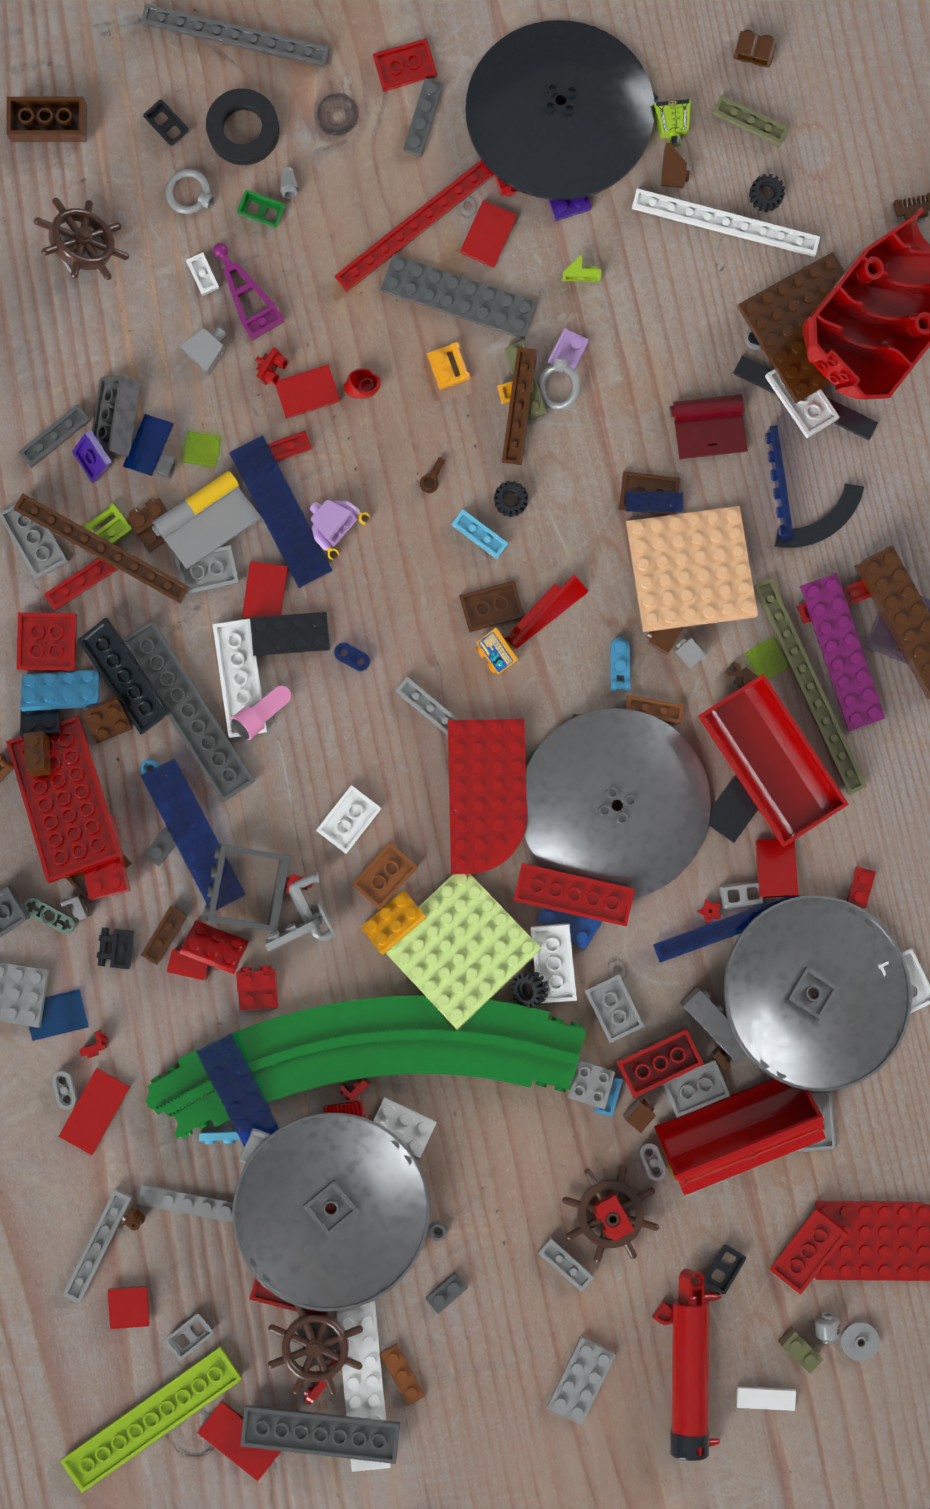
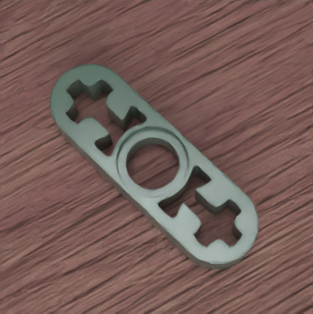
[23,898,76,933]

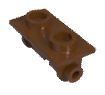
[120,1205,145,1231]

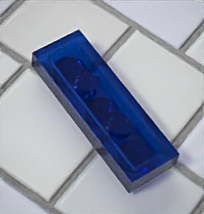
[625,492,683,512]

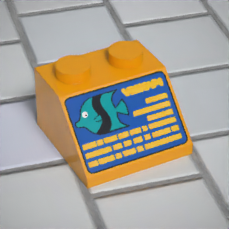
[476,628,518,675]

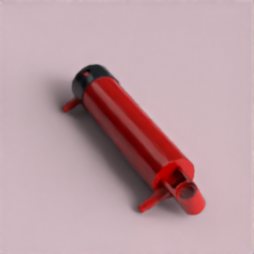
[670,1269,722,1461]

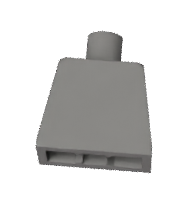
[180,327,227,375]

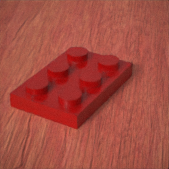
[180,920,249,974]

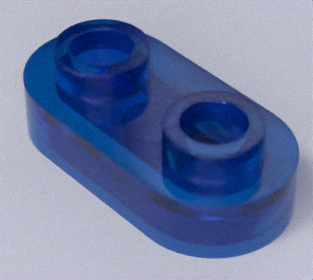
[334,643,370,672]

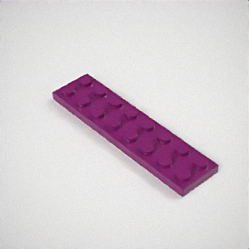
[800,573,885,731]

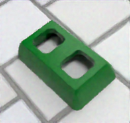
[237,190,285,228]

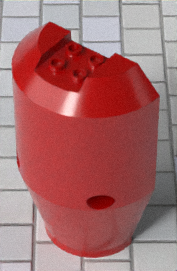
[802,208,930,400]

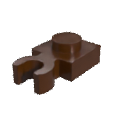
[725,661,758,688]

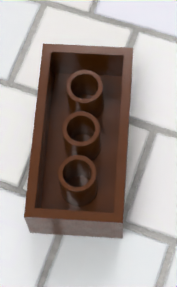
[6,96,88,142]

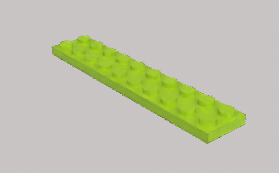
[60,1346,243,1493]

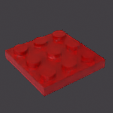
[16,612,77,671]

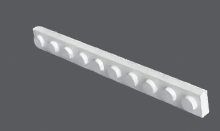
[632,188,820,257]

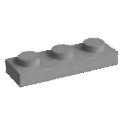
[538,1237,594,1292]

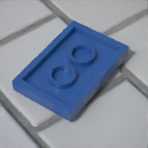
[536,908,603,950]

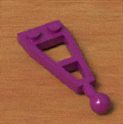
[213,243,284,341]

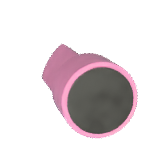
[231,686,291,740]

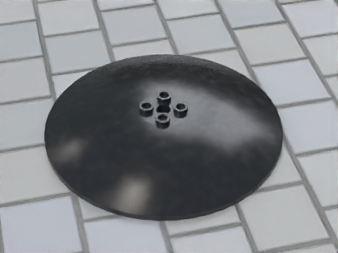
[465,20,655,200]

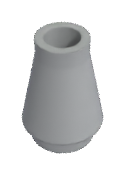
[280,167,299,198]

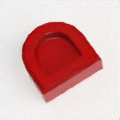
[652,1300,673,1325]

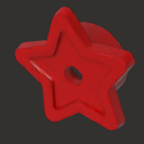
[697,899,721,924]

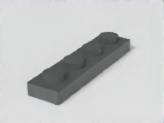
[403,78,443,157]
[18,404,91,468]

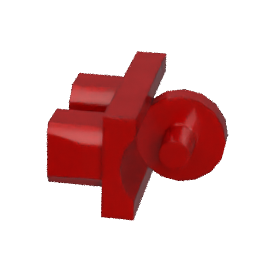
[255,347,289,385]

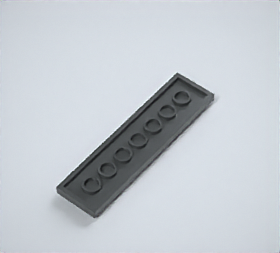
[381,254,537,339]
[240,1405,400,1464]

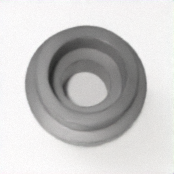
[428,1221,448,1241]

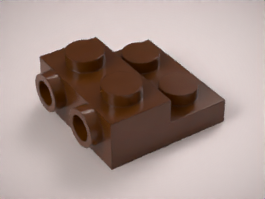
[127,498,168,553]

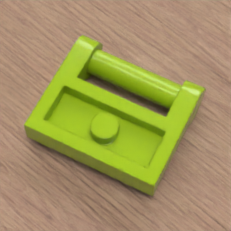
[82,502,133,544]

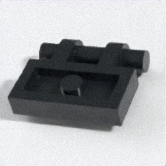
[96,927,134,969]

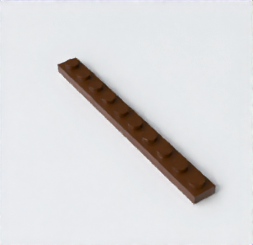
[13,493,190,604]

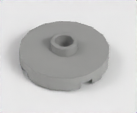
[840,1321,880,1361]

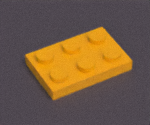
[360,890,427,955]

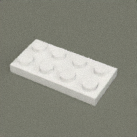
[765,369,840,438]
[531,923,577,1003]

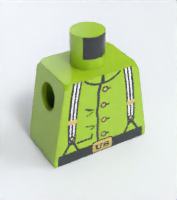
[654,99,691,147]

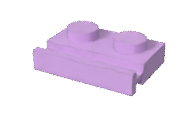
[548,328,589,370]

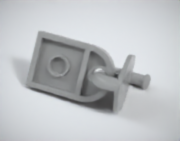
[265,872,337,952]

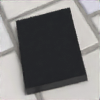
[708,775,758,843]

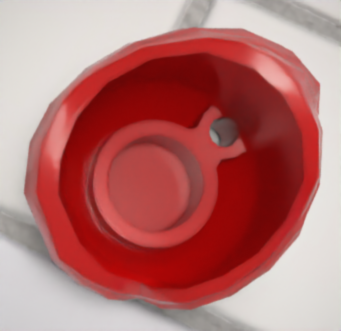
[343,369,381,399]

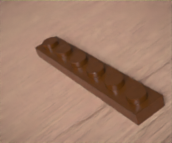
[502,347,538,465]

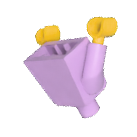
[310,500,370,560]

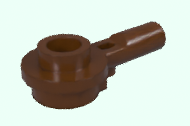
[420,457,445,494]

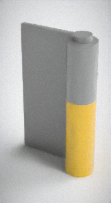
[152,471,262,569]

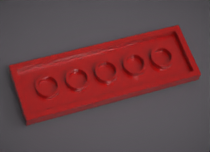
[513,863,635,927]

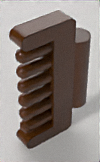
[893,193,930,221]

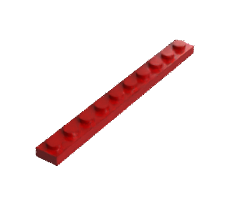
[334,160,494,293]

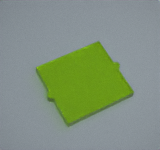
[183,431,221,468]
[745,637,789,679]

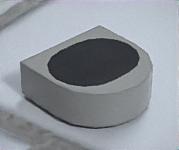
[746,328,762,350]

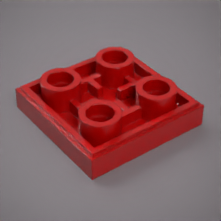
[108,1286,150,1329]

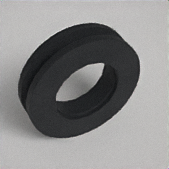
[206,88,279,165]

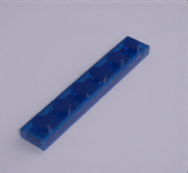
[765,425,794,542]

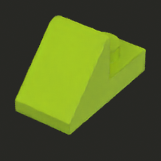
[562,254,601,282]

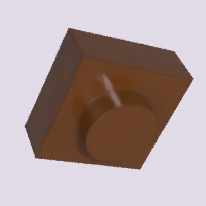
[711,1049,730,1071]

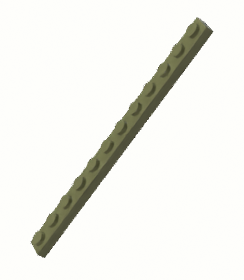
[753,577,867,795]

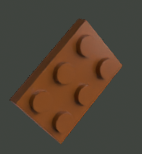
[351,842,418,910]

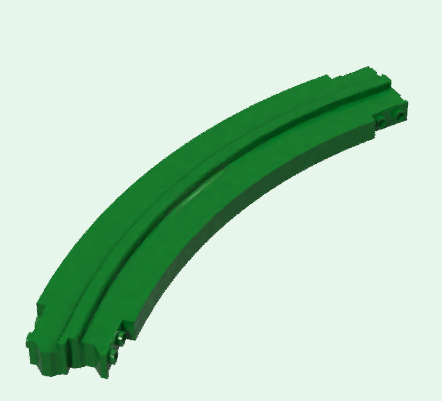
[146,995,586,1140]

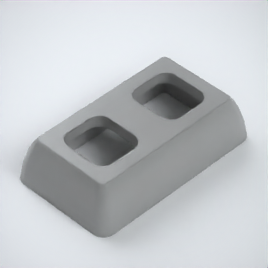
[719,879,765,910]
[165,1314,213,1360]

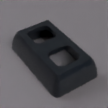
[143,99,189,146]
[704,1245,746,1294]

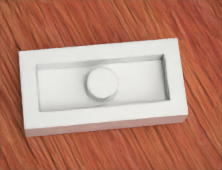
[186,252,220,296]

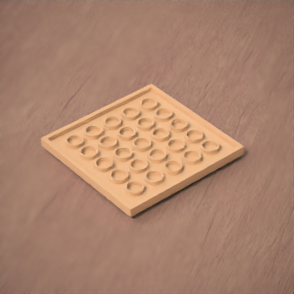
[626,506,758,632]

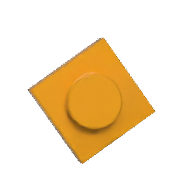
[497,381,513,404]

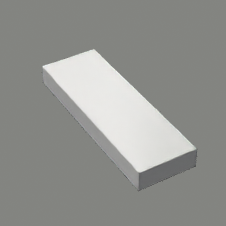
[736,1386,796,1411]

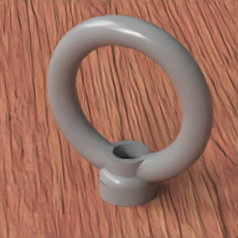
[166,169,215,214]
[538,359,580,410]

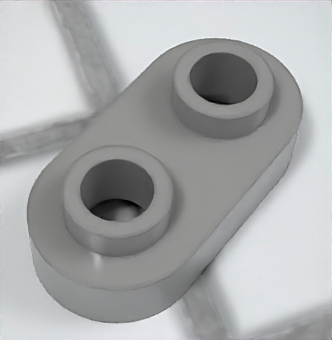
[52,1070,77,1110]
[639,1142,666,1181]

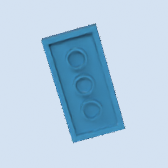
[20,670,100,711]

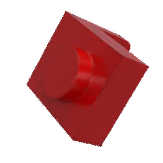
[79,1030,108,1058]

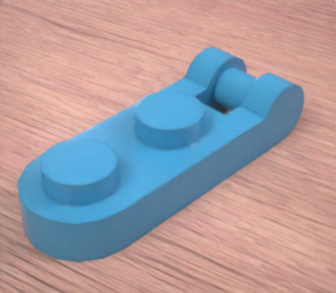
[610,637,630,691]

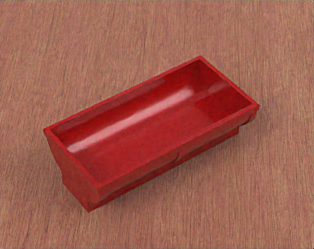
[698,673,849,847]
[654,1078,826,1196]

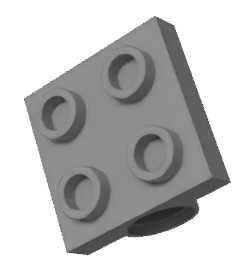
[568,1060,616,1109]

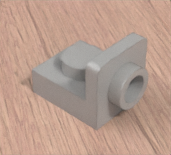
[60,894,90,921]

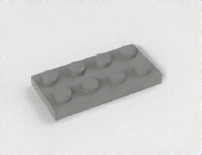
[547,1336,616,1426]

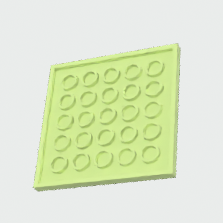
[386,874,542,1030]

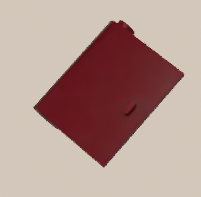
[669,394,748,459]

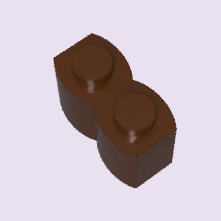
[733,30,777,67]

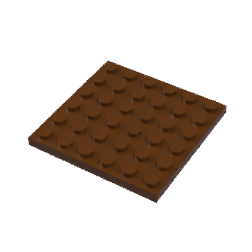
[737,252,844,404]

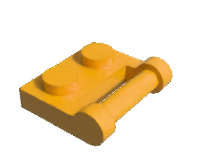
[427,342,471,390]

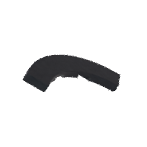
[774,483,864,548]

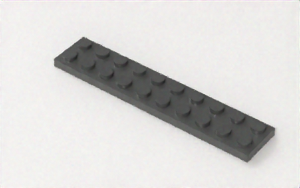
[122,620,256,802]

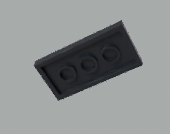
[250,612,330,656]

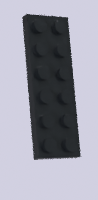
[78,618,171,735]

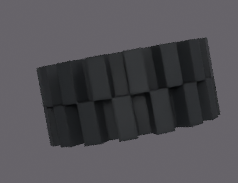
[749,174,785,212]
[494,481,528,517]
[511,971,548,1008]

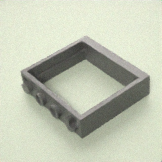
[204,843,290,932]

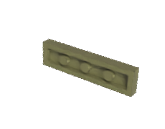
[712,95,789,146]
[505,341,548,420]

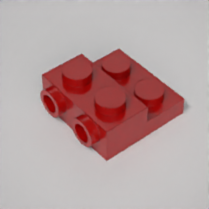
[236,966,279,1010]

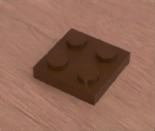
[81,696,133,743]

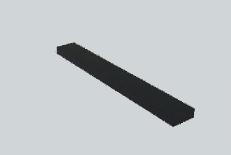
[733,356,878,441]

